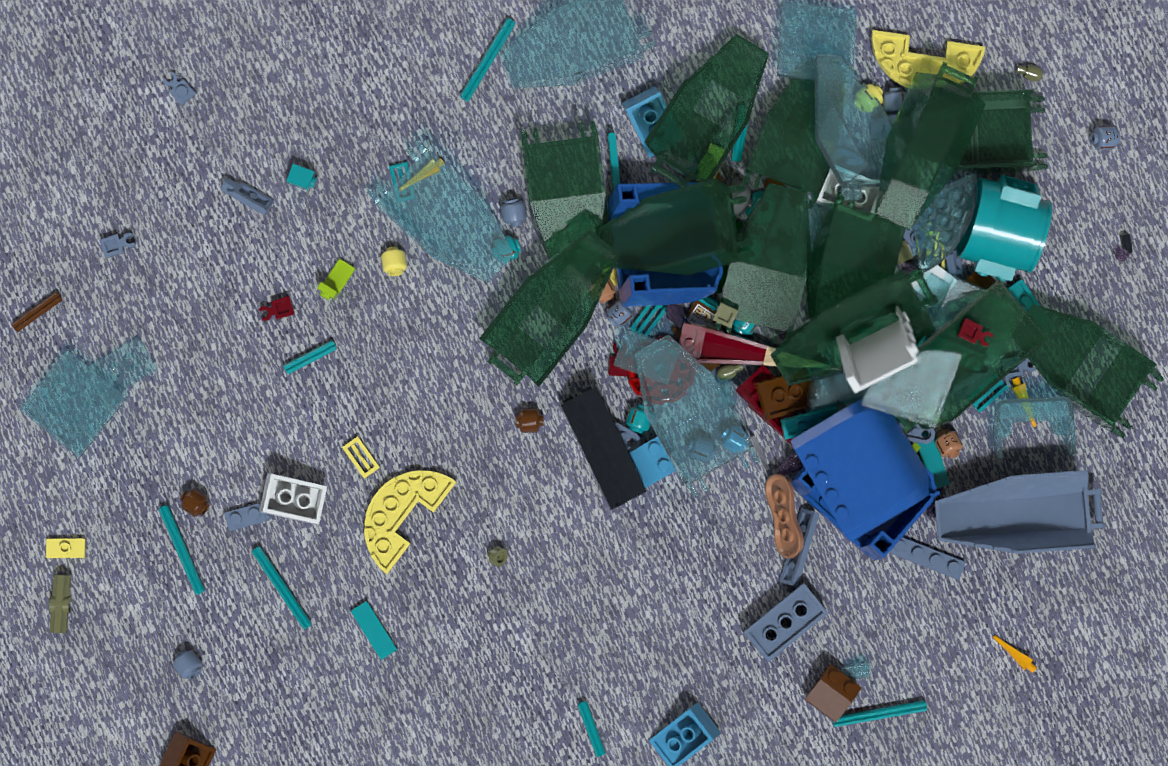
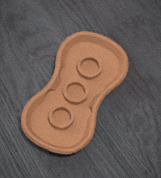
[765,474,804,559]

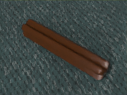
[11,292,62,332]

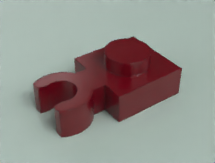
[259,296,295,322]
[956,318,993,346]
[609,343,628,377]

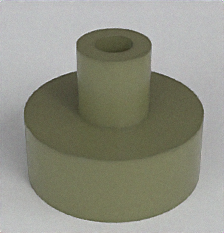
[487,546,508,567]

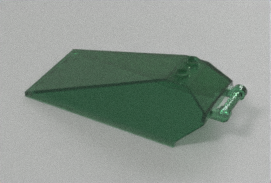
[882,280,1048,432]

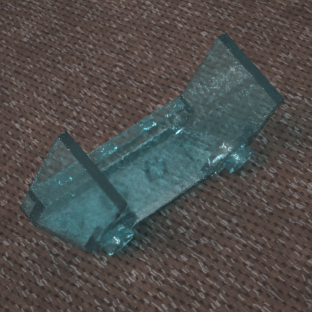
[993,397,1076,458]

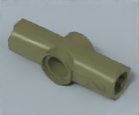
[49,575,72,634]

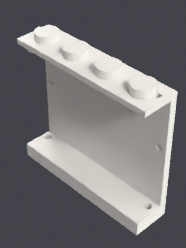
[836,306,919,393]

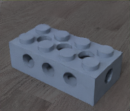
[743,583,829,662]

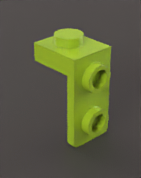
[317,259,355,301]

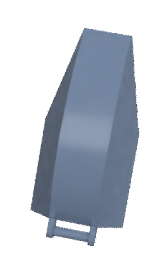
[935,470,1106,554]

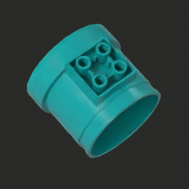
[956,175,1052,282]

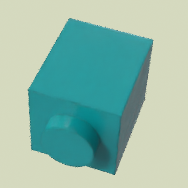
[286,164,318,192]

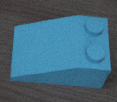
[621,86,683,158]
[629,436,677,488]
[649,702,721,766]

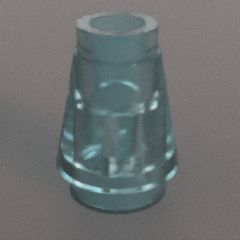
[842,660,871,679]

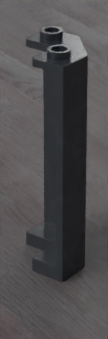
[561,386,647,511]

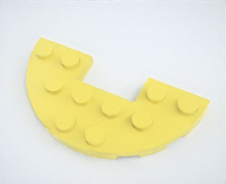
[871,30,985,93]
[364,470,457,575]

